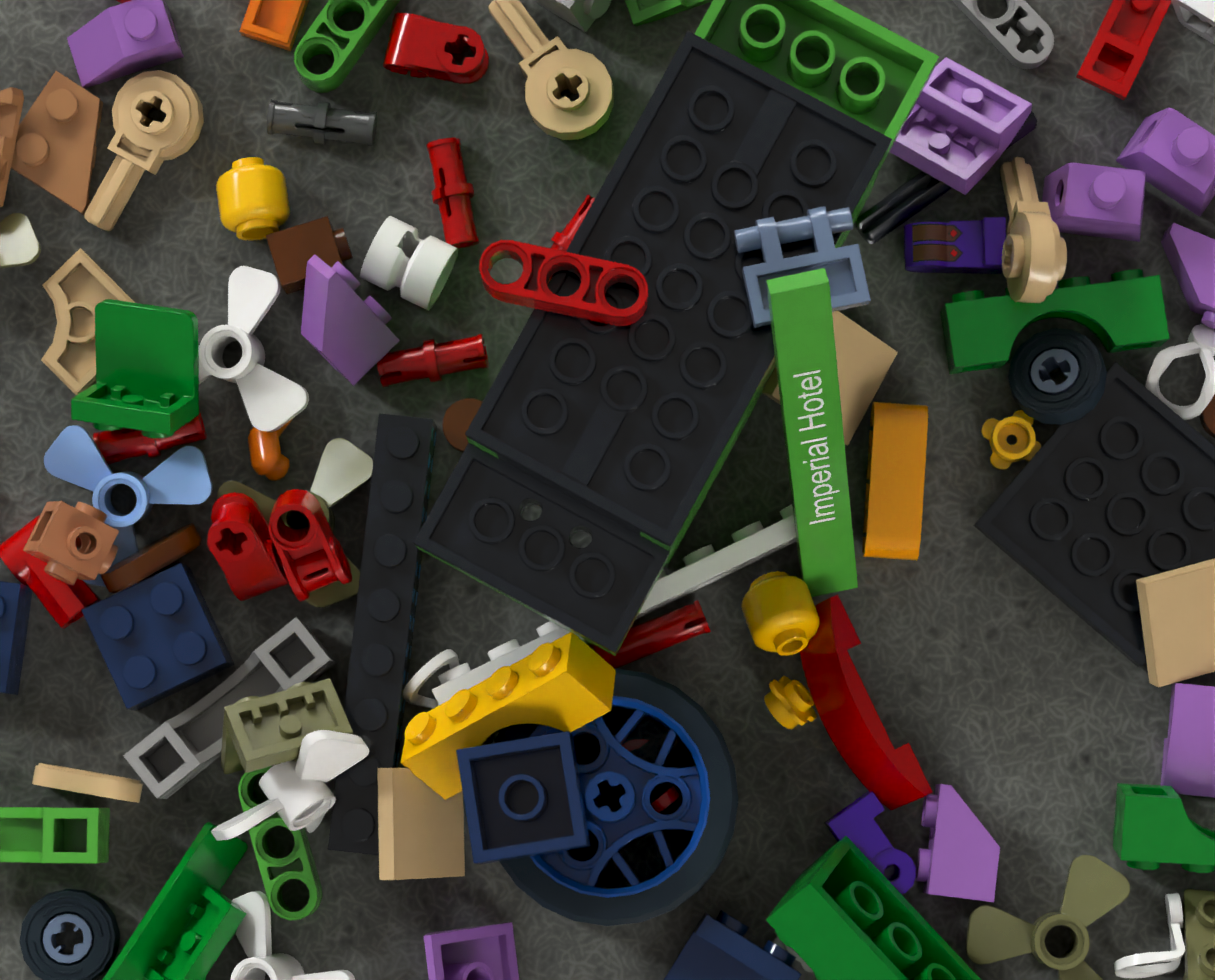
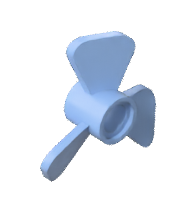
[44,425,213,589]

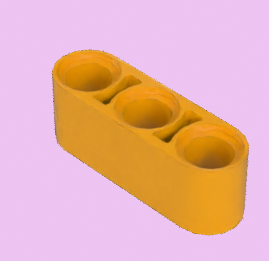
[862,402,928,561]

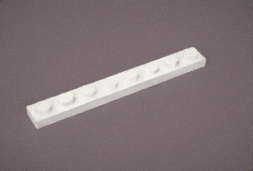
[432,504,797,705]

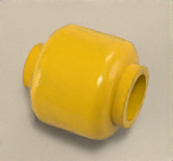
[216,157,290,241]
[741,571,820,656]

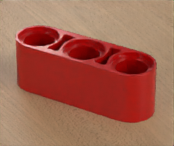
[479,240,648,326]

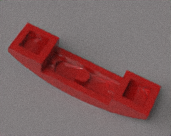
[1076,0,1171,100]
[800,594,933,810]

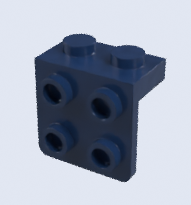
[664,910,802,980]

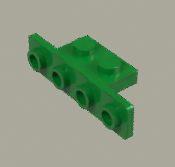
[103,822,248,980]

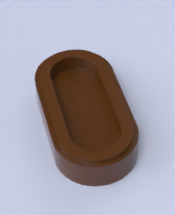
[100,523,202,593]

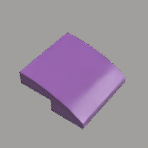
[890,57,1032,195]
[1161,683,1215,798]

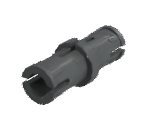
[267,99,377,147]

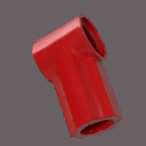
[0,515,101,629]

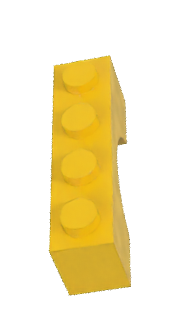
[400,631,616,800]

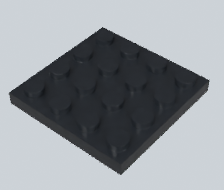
[973,362,1215,667]

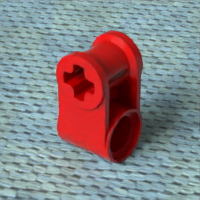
[383,13,489,84]
[268,489,352,602]
[207,492,289,601]

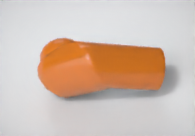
[248,419,293,481]

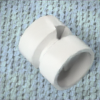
[360,216,459,311]

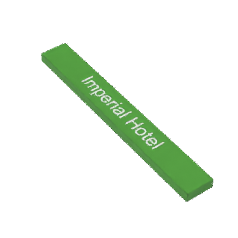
[766,268,858,597]

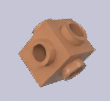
[23,501,119,585]

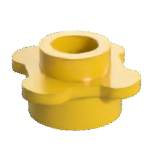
[981,410,1042,470]
[764,676,817,730]

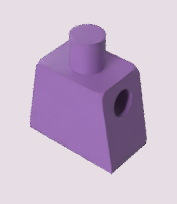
[1116,108,1215,217]
[1042,163,1146,242]

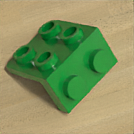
[71,299,199,438]

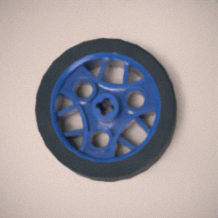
[495,668,738,926]

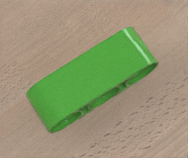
[294,0,400,93]
[238,766,323,921]

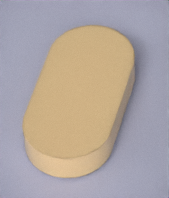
[32,763,143,803]

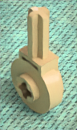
[488,0,614,140]
[84,70,204,231]
[1000,157,1067,303]

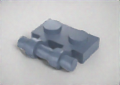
[734,206,871,328]

